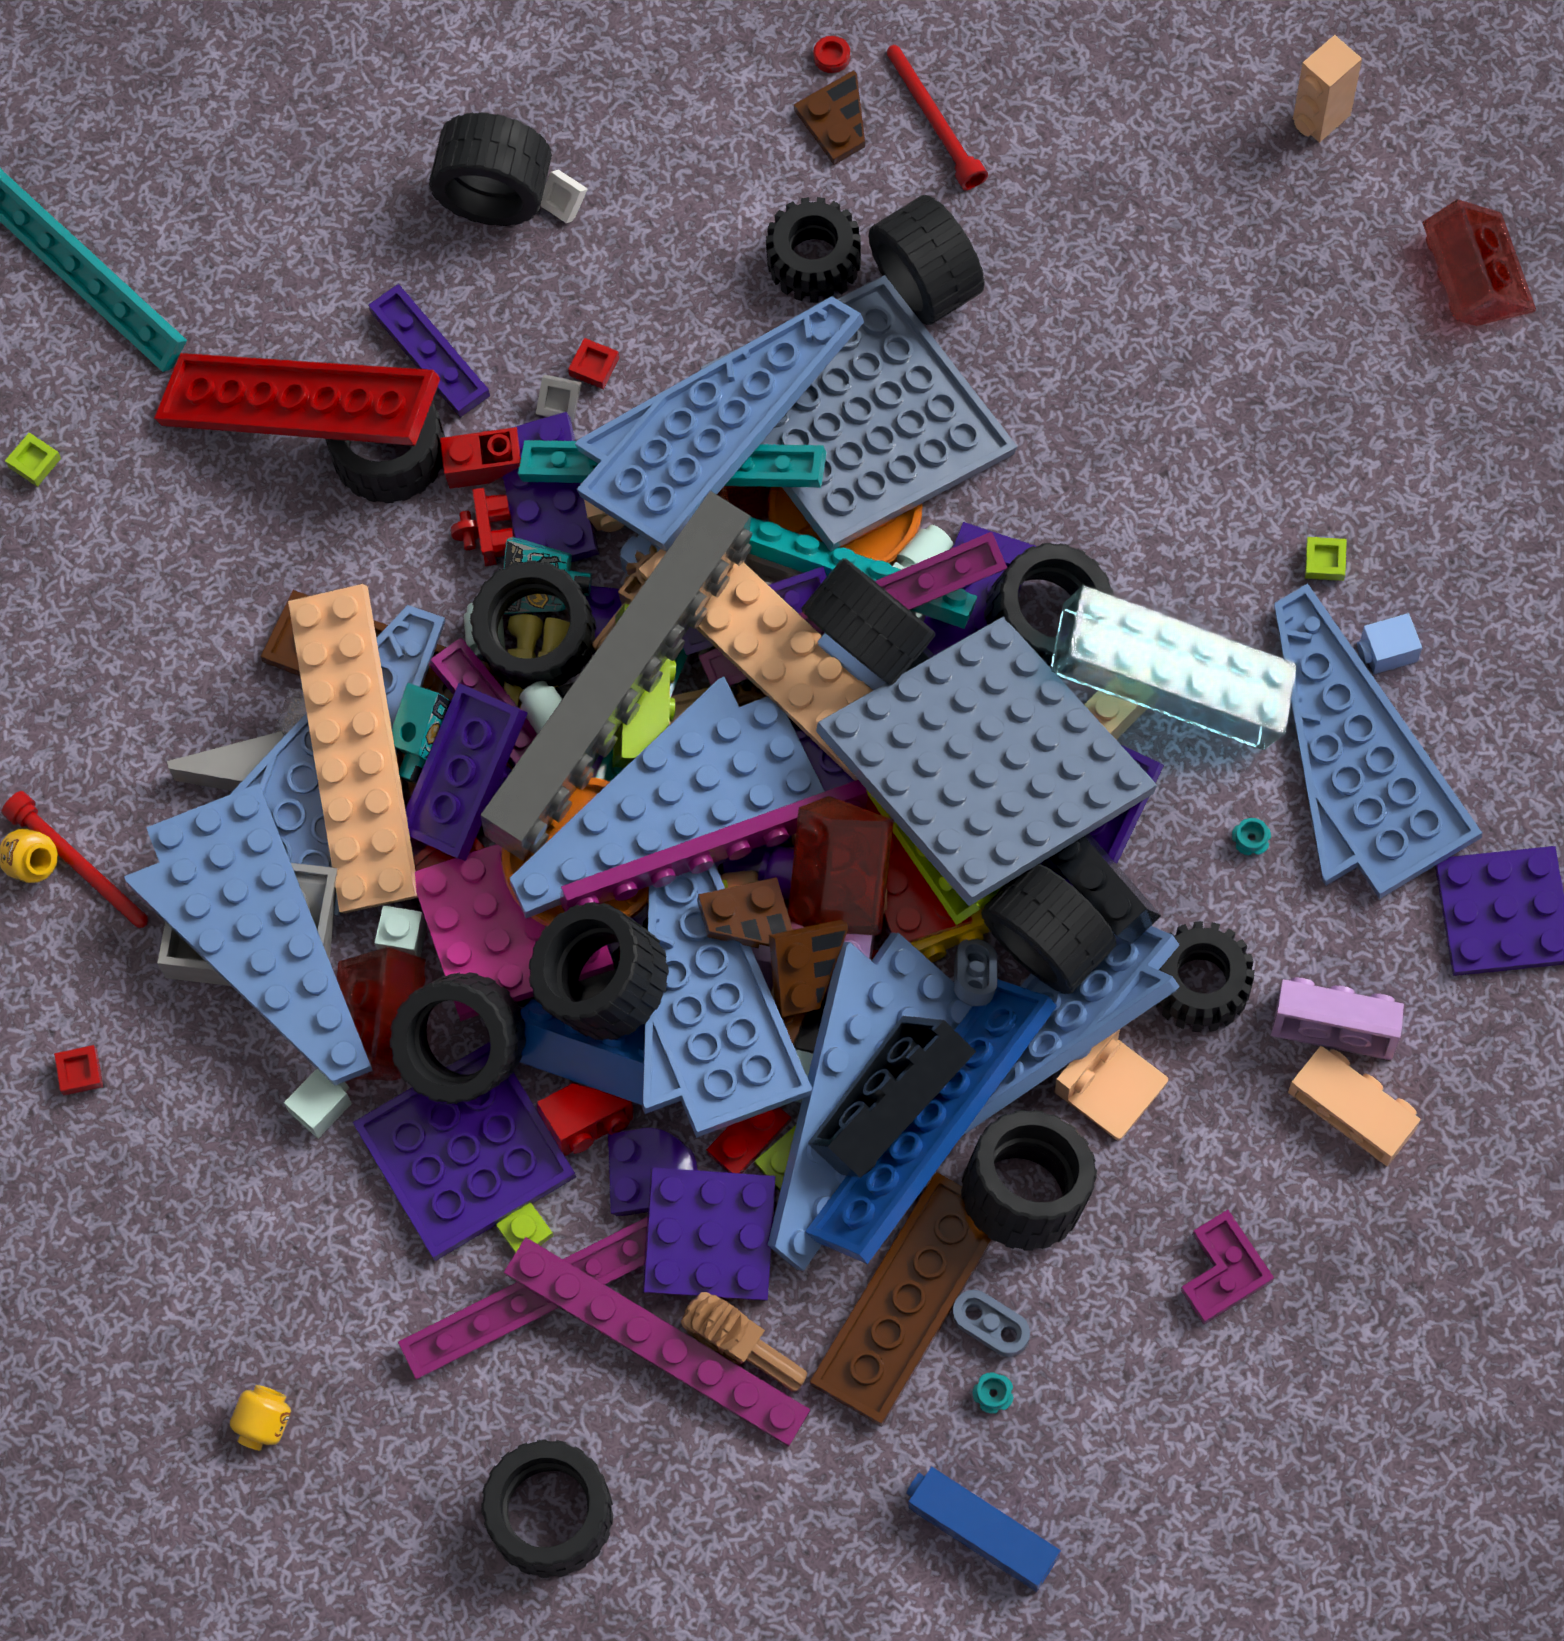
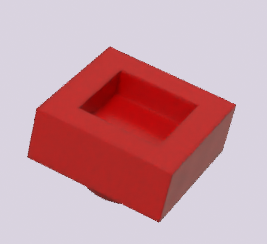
[568,338,620,390]
[54,1045,103,1096]

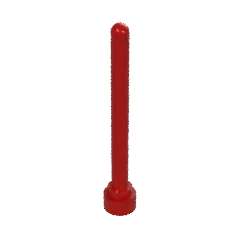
[887,45,988,191]
[1,791,148,928]

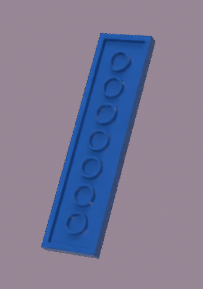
[805,979,1057,1264]

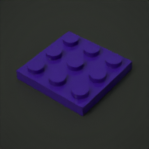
[1435,846,1564,976]
[642,1167,775,1301]

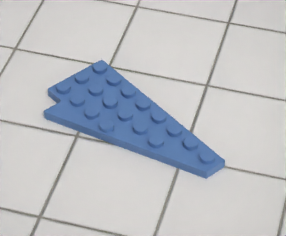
[575,296,864,552]
[1274,583,1482,899]
[231,605,446,917]
[510,677,825,918]
[124,783,373,1086]
[642,864,813,1138]
[962,926,1180,1136]
[768,933,972,1271]

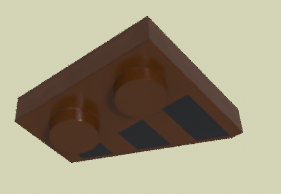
[794,70,865,165]
[697,877,793,949]
[769,920,848,1017]

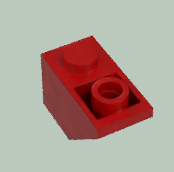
[440,427,521,489]
[537,1083,633,1156]

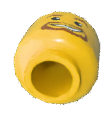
[0,829,58,883]
[230,1385,291,1451]

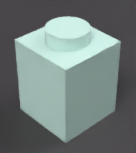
[375,905,427,964]
[284,1069,352,1139]

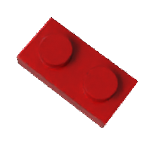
[706,1107,792,1174]

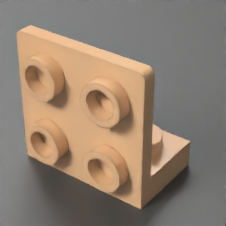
[1055,1029,1168,1141]

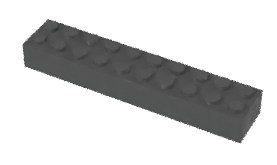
[481,491,753,862]

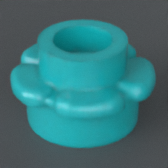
[1232,818,1271,856]
[973,1372,1014,1414]

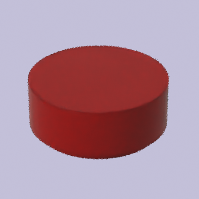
[813,36,850,73]

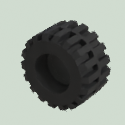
[766,197,861,303]
[1155,921,1255,1033]

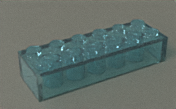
[1050,585,1297,750]

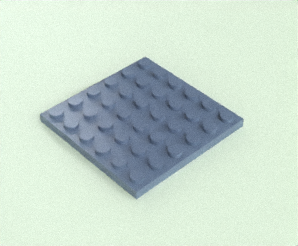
[699,275,1018,552]
[816,616,1157,906]

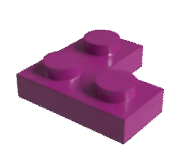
[1181,1209,1274,1325]

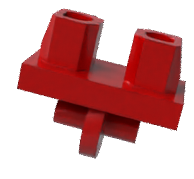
[450,488,514,567]

